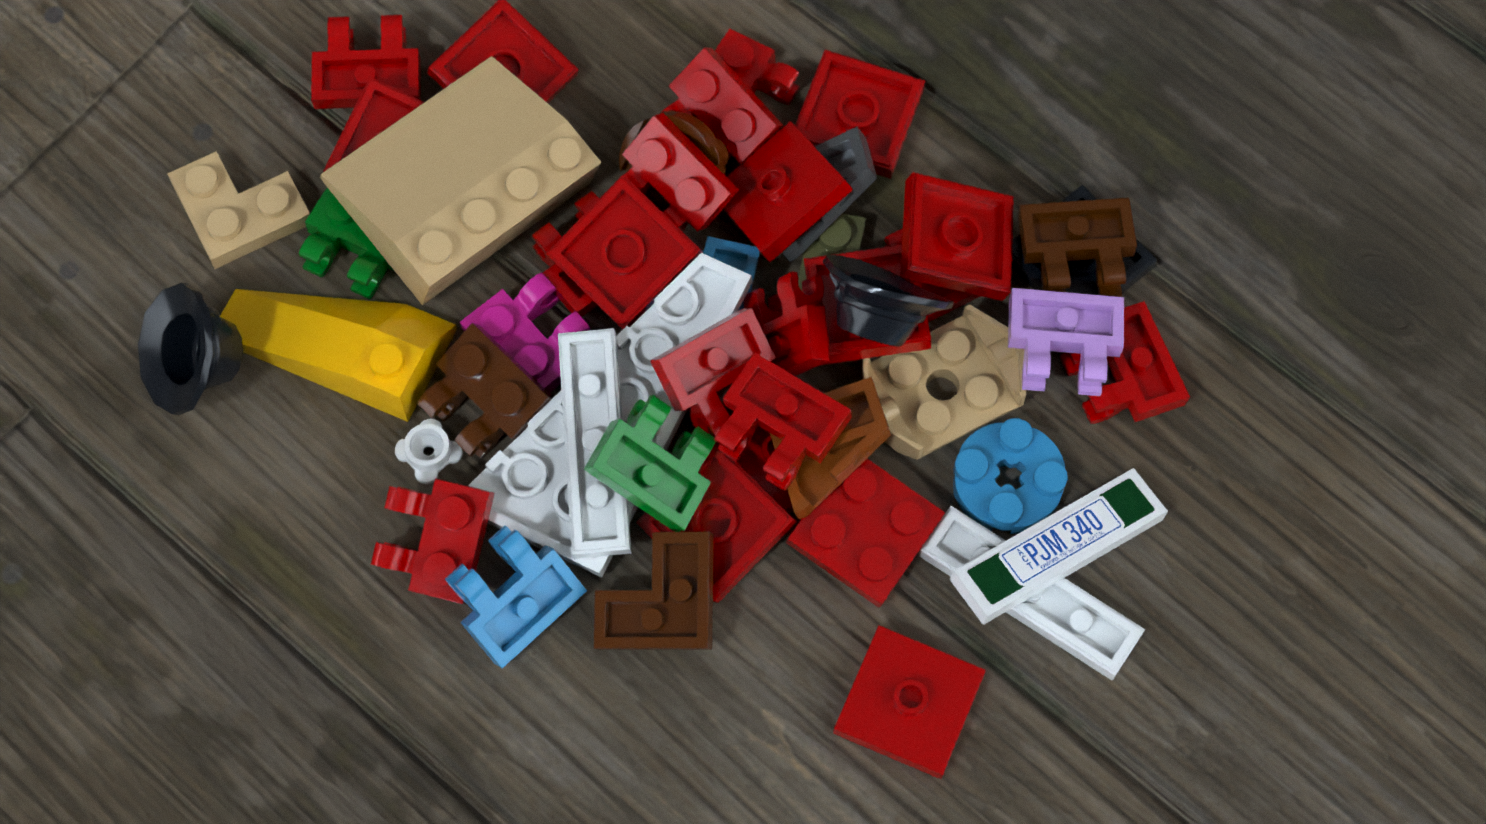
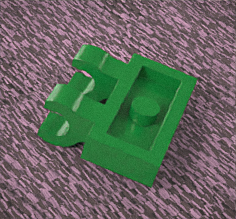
[298,187,394,299]
[583,395,716,532]

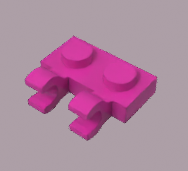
[460,272,590,393]

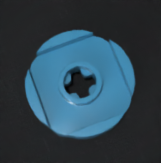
[953,418,1068,534]

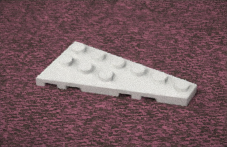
[468,253,753,578]

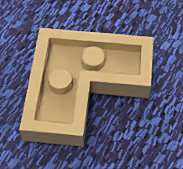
[167,151,310,269]

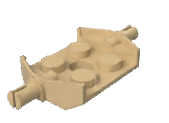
[862,304,1026,460]

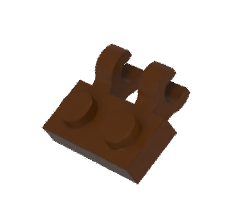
[1018,198,1137,297]
[417,323,553,459]

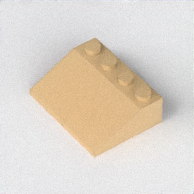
[320,56,602,305]

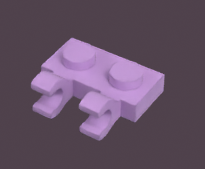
[1008,288,1124,396]

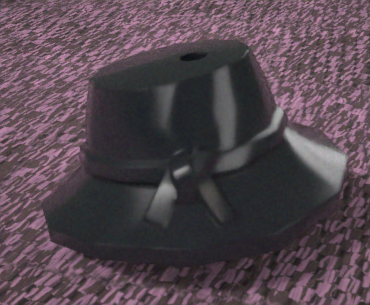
[823,255,954,347]
[138,283,243,415]

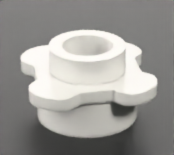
[395,419,463,484]

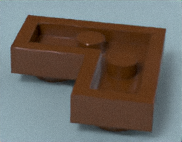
[594,532,714,650]

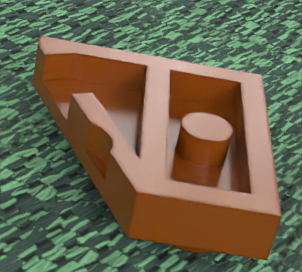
[770,377,891,519]

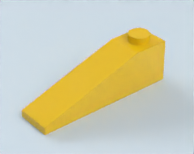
[220,289,457,422]

